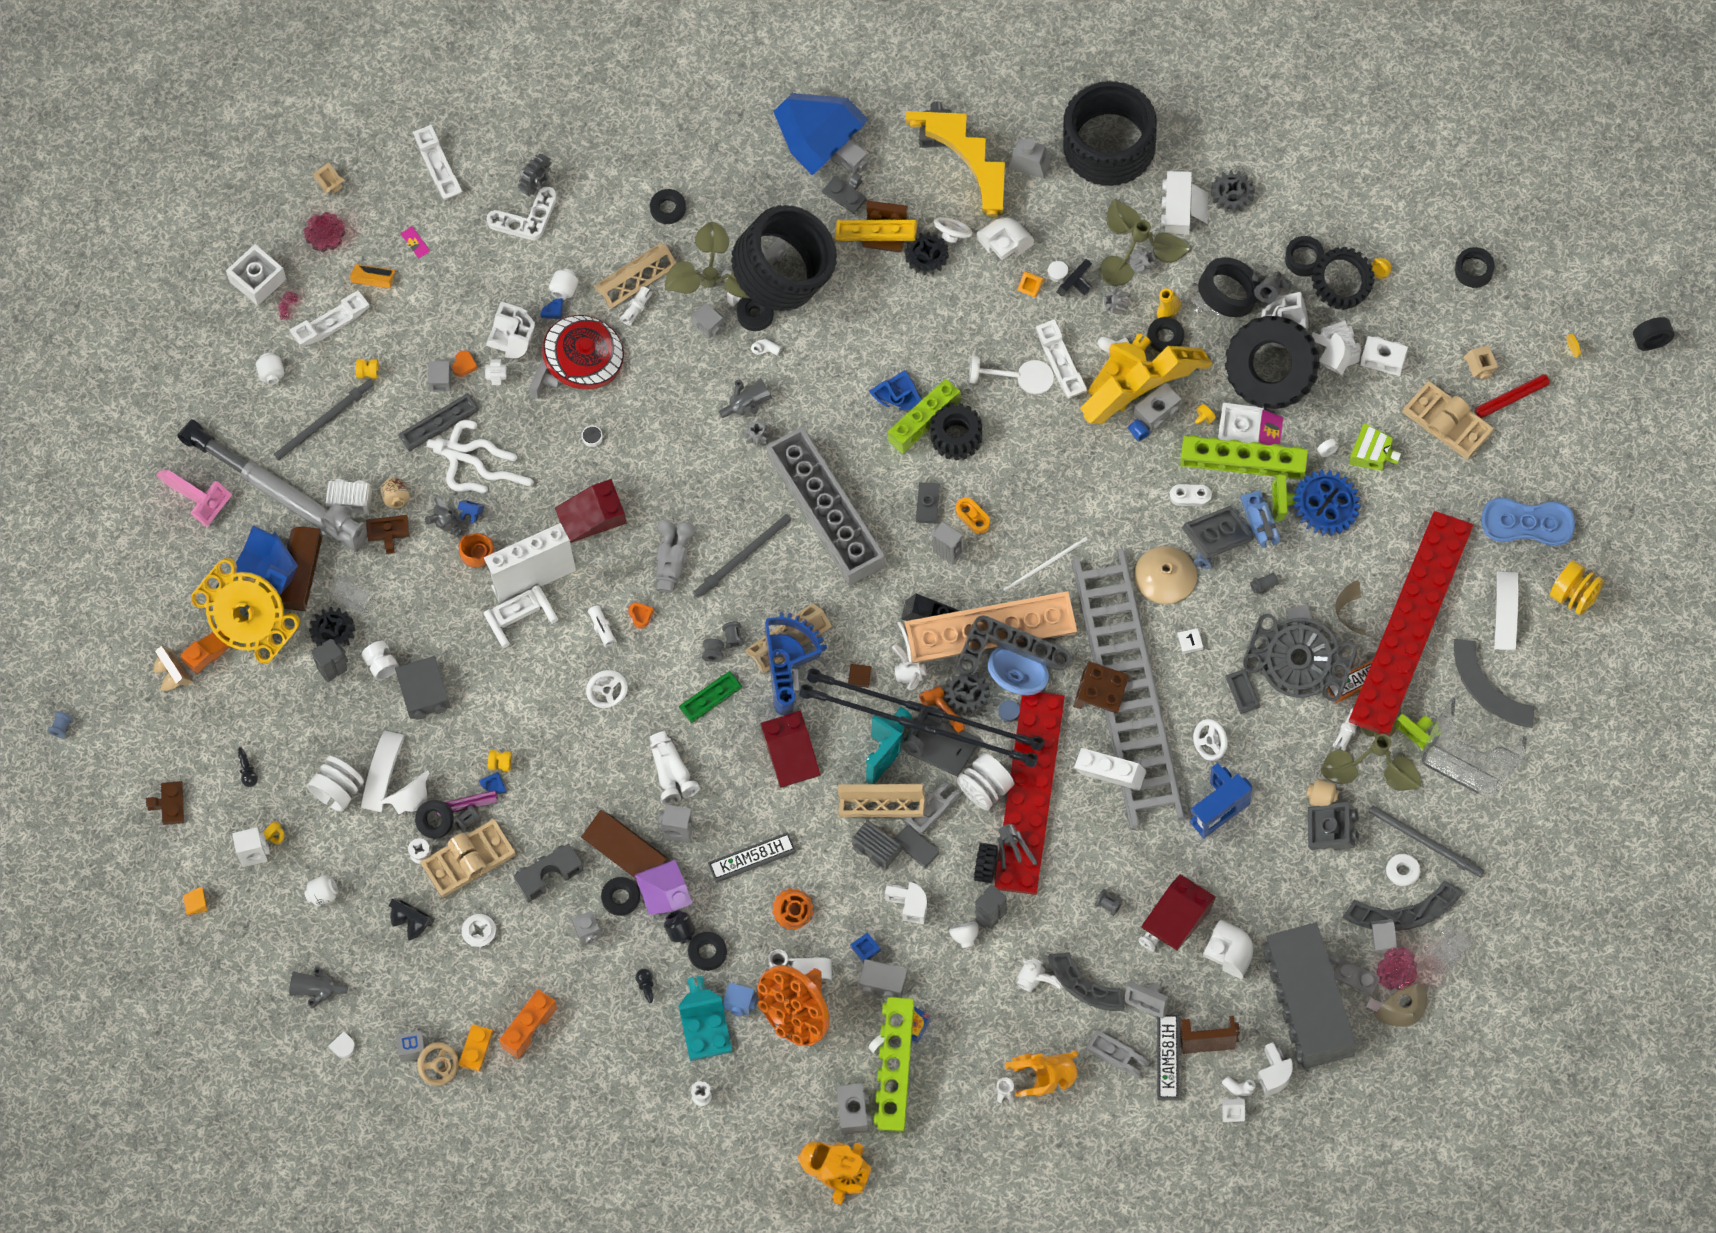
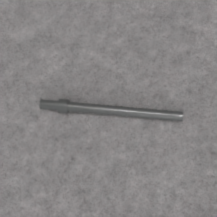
[273,379,374,461]
[693,514,791,598]
[1369,805,1485,878]

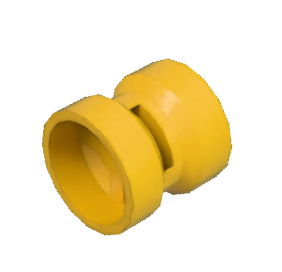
[356,359,379,379]
[487,749,512,772]

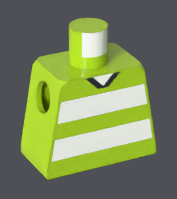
[1349,423,1402,471]

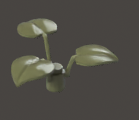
[1100,199,1190,286]
[665,222,750,298]
[1321,720,1421,791]

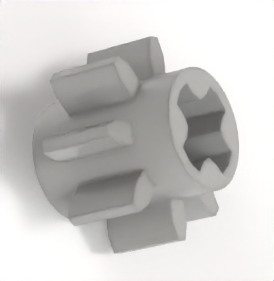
[1130,248,1155,275]
[1104,288,1129,315]
[744,420,770,447]

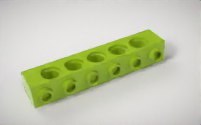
[1180,435,1308,480]
[874,997,915,1132]

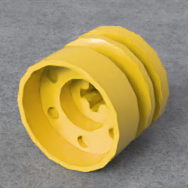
[1549,560,1604,616]

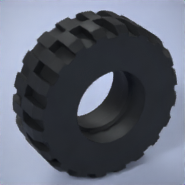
[1225,316,1320,409]

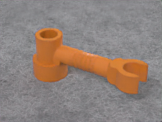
[919,686,965,733]

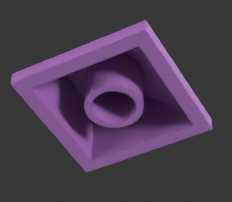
[635,860,693,915]

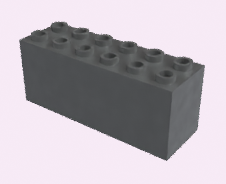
[1263,922,1356,1069]

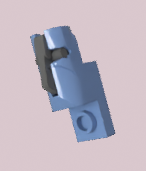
[1240,490,1281,548]

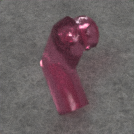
[278,291,298,320]

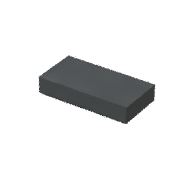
[1225,669,1261,714]
[894,825,939,868]

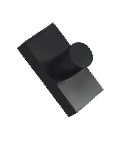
[1056,258,1093,297]

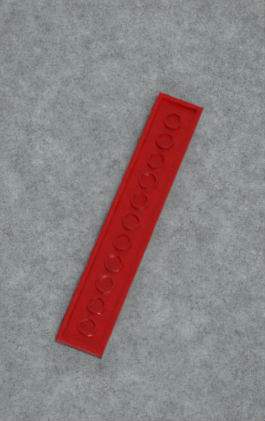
[1349,510,1474,736]

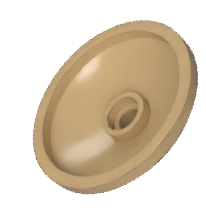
[1134,546,1197,604]

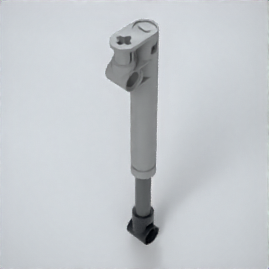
[177,419,367,552]

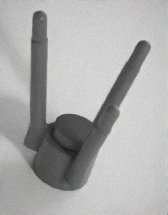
[997,824,1037,870]

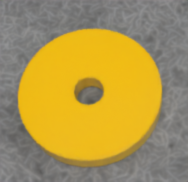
[1566,333,1581,358]

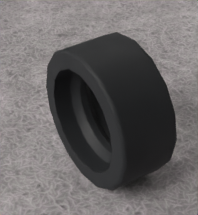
[1285,236,1324,277]
[1455,247,1495,288]
[1633,317,1675,351]

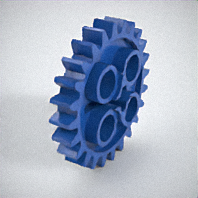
[1293,469,1361,536]

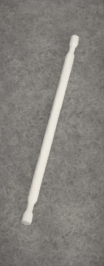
[1003,537,1088,592]

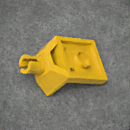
[1088,334,1151,411]

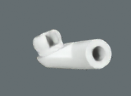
[1098,337,1129,353]
[751,339,783,356]
[1222,1076,1256,1096]

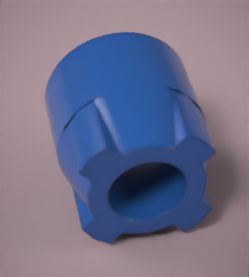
[1128,419,1150,442]

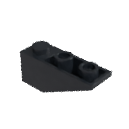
[901,593,960,621]

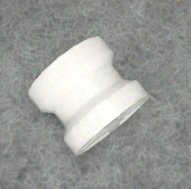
[408,838,431,864]

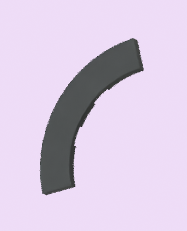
[1454,639,1535,728]
[1343,881,1463,931]

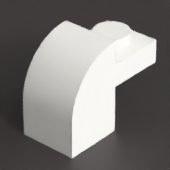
[1312,332,1350,375]
[885,882,927,924]
[1258,1042,1292,1097]

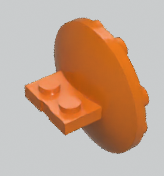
[757,965,829,1046]

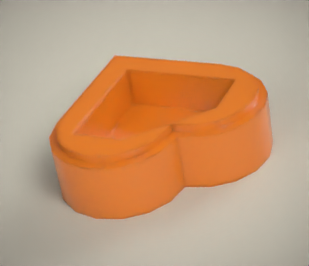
[452,350,478,377]
[628,602,655,629]

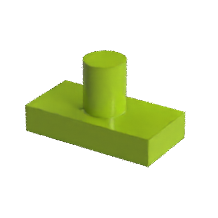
[1272,475,1297,521]
[1395,713,1435,754]

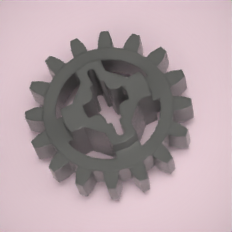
[518,153,552,196]
[1210,170,1255,213]
[944,672,990,716]

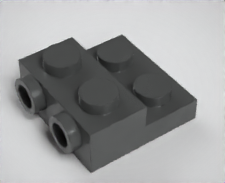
[1308,802,1359,850]

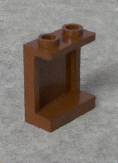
[1180,1016,1240,1054]

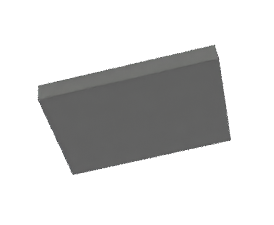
[1182,506,1254,560]

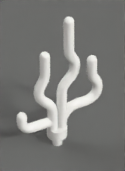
[427,420,534,494]

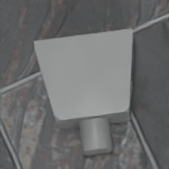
[1008,138,1051,179]

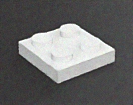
[1218,403,1264,443]

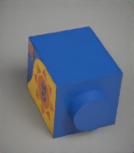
[899,1007,931,1043]

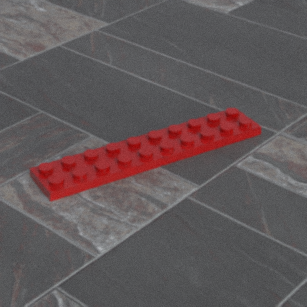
[994,692,1065,895]

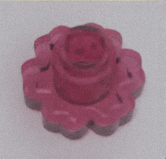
[304,212,346,252]
[1376,947,1417,990]

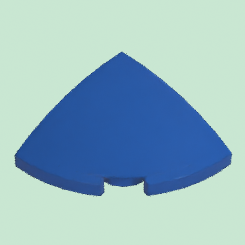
[869,370,922,410]

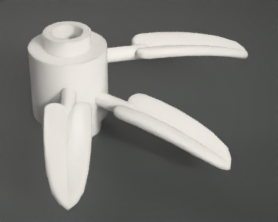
[892,622,927,690]
[1016,958,1077,999]

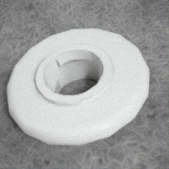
[1386,854,1420,886]

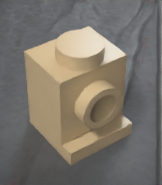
[1463,345,1498,380]

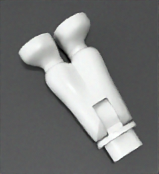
[650,731,700,804]

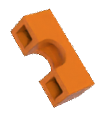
[499,989,557,1059]

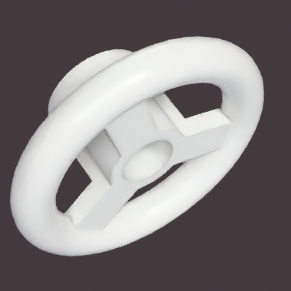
[934,217,973,243]
[586,670,628,708]
[1193,719,1227,761]

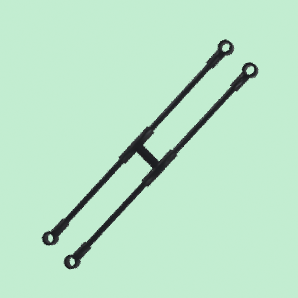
[799,669,1045,767]

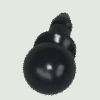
[238,747,258,787]
[635,969,654,1004]

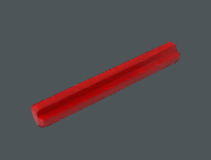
[1475,374,1550,418]

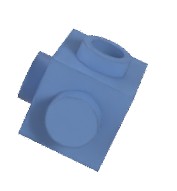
[723,983,758,1017]

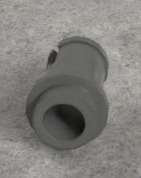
[1250,572,1279,594]

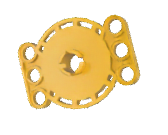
[191,558,301,664]

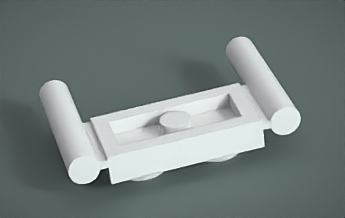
[483,585,558,648]

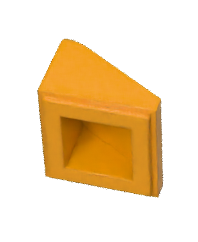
[1017,271,1045,298]
[183,887,208,916]

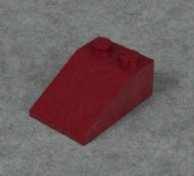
[555,479,627,543]
[760,711,821,788]
[1141,874,1216,951]

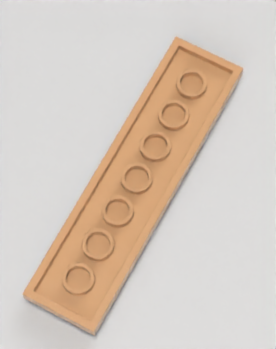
[904,591,1077,663]

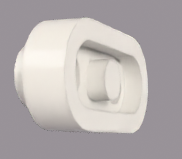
[1170,484,1212,506]

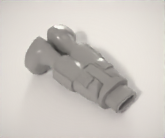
[656,521,696,593]

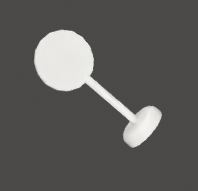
[969,355,1054,395]

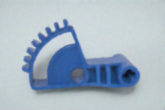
[765,612,827,715]

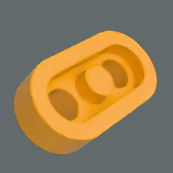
[955,498,990,534]

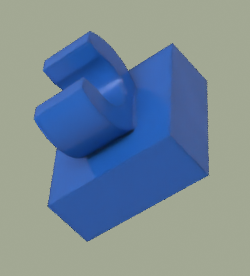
[458,500,484,523]
[850,932,881,964]

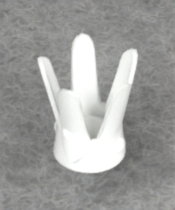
[994,1077,1017,1103]

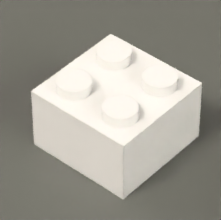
[226,244,287,306]

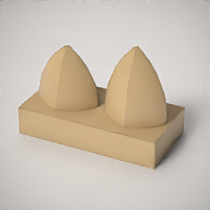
[153,646,192,691]

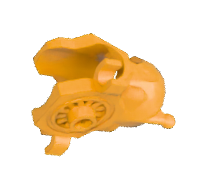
[1005,1050,1078,1097]
[797,1141,872,1205]

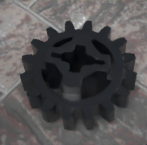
[905,232,949,275]
[309,607,356,647]

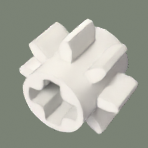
[485,359,507,385]

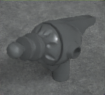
[425,496,465,540]

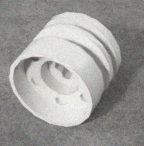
[957,753,1014,811]
[307,756,364,812]

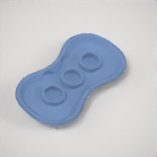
[1481,498,1575,546]

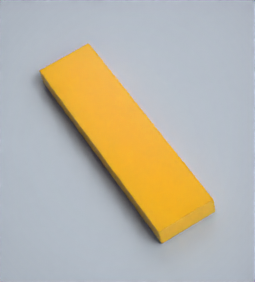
[835,220,917,241]

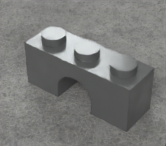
[513,843,584,903]

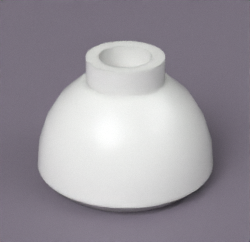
[949,922,979,948]

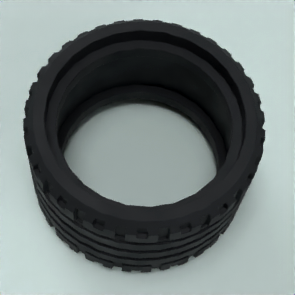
[1063,81,1157,186]
[731,205,837,311]

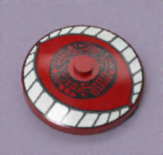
[542,315,624,390]

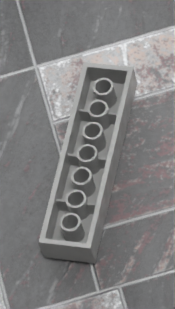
[766,427,886,586]

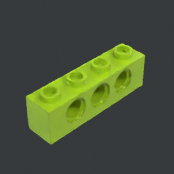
[887,378,961,454]

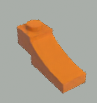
[180,630,236,674]

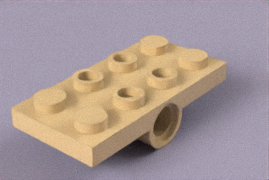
[1402,381,1494,460]
[420,819,516,899]

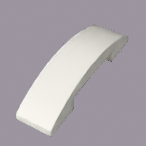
[413,125,462,201]
[290,291,369,346]
[1036,319,1087,399]
[1494,571,1518,651]
[361,731,405,813]

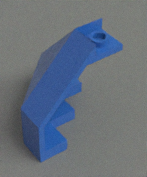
[773,93,869,176]
[216,525,298,595]

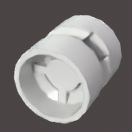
[361,641,399,681]

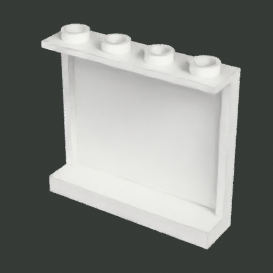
[484,523,576,604]

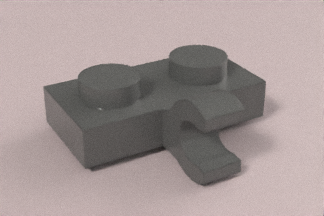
[822,172,867,214]

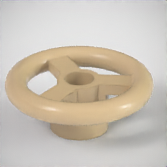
[417,1042,459,1086]

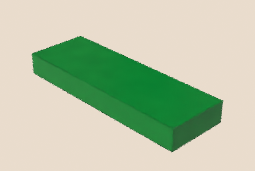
[679,671,742,724]

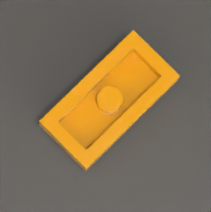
[459,1024,493,1072]

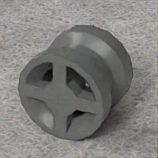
[702,639,724,662]

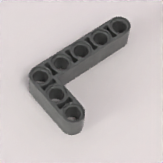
[956,615,1071,676]

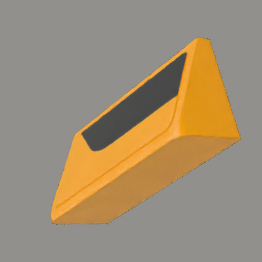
[350,264,395,289]

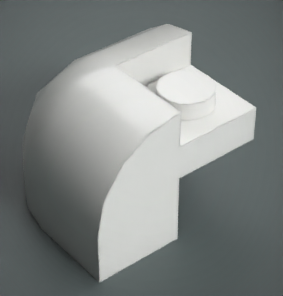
[977,217,1034,260]
[1261,292,1309,348]
[486,302,535,359]
[1203,920,1254,979]

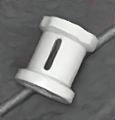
[1138,932,1160,952]
[691,1081,712,1106]

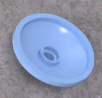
[987,647,1049,695]

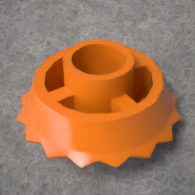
[772,888,813,930]

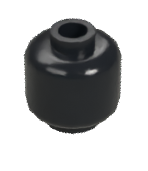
[663,910,695,944]

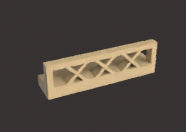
[594,243,676,308]
[745,603,832,673]
[838,784,926,817]

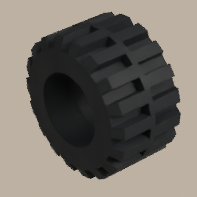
[930,403,982,460]

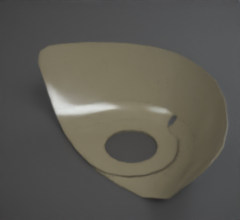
[1335,581,1366,635]
[1374,984,1427,1027]

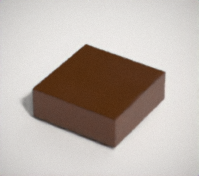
[848,664,872,688]

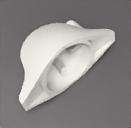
[381,770,429,814]

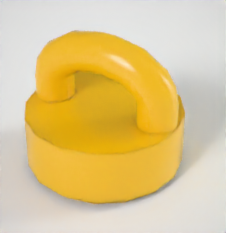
[1371,258,1391,279]
[1195,404,1216,424]
[262,821,285,844]

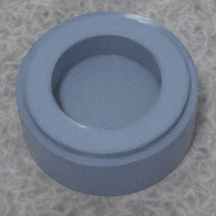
[999,700,1020,722]

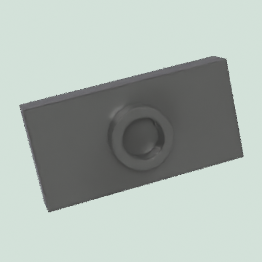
[916,482,940,524]

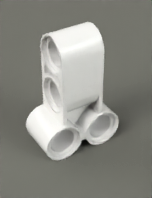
[769,949,832,984]

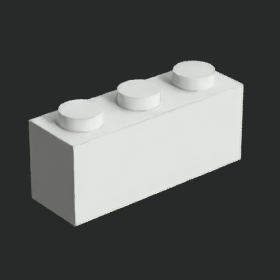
[1161,171,1192,234]
[1074,748,1146,791]

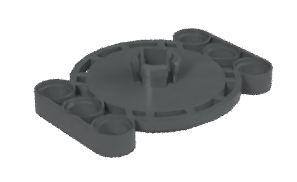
[1243,614,1357,702]

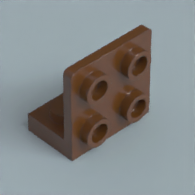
[862,200,908,252]
[1073,661,1129,713]

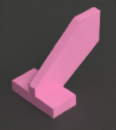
[156,470,232,526]

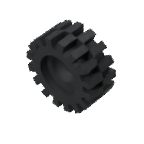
[974,842,998,883]

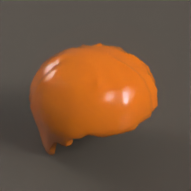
[459,533,495,568]

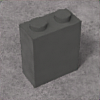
[395,656,450,720]

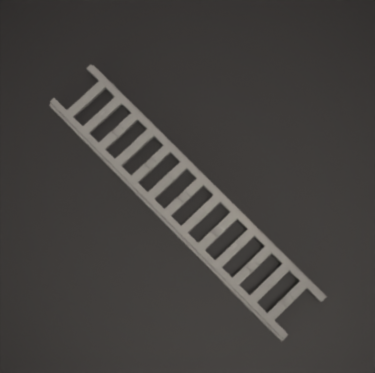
[1071,548,1185,830]

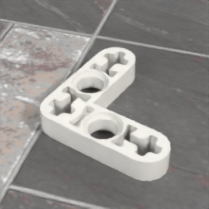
[486,187,557,240]

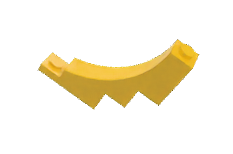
[906,111,1005,217]
[1080,346,1213,424]

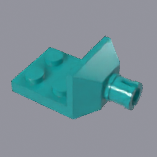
[865,707,912,784]
[679,976,732,1061]

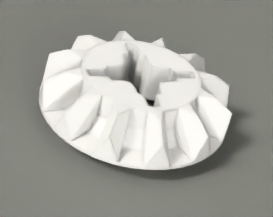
[462,914,496,948]

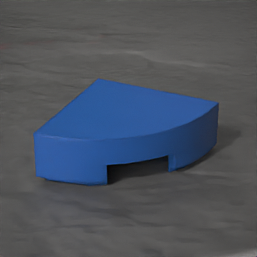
[540,298,564,319]
[479,772,507,794]

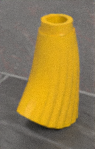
[1157,288,1182,318]

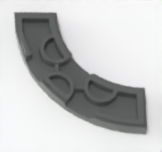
[1048,952,1125,1011]

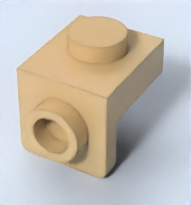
[312,162,345,194]

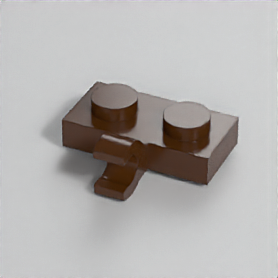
[366,515,410,554]
[146,781,184,825]

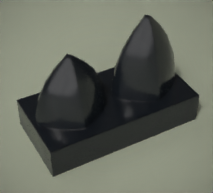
[388,898,435,941]

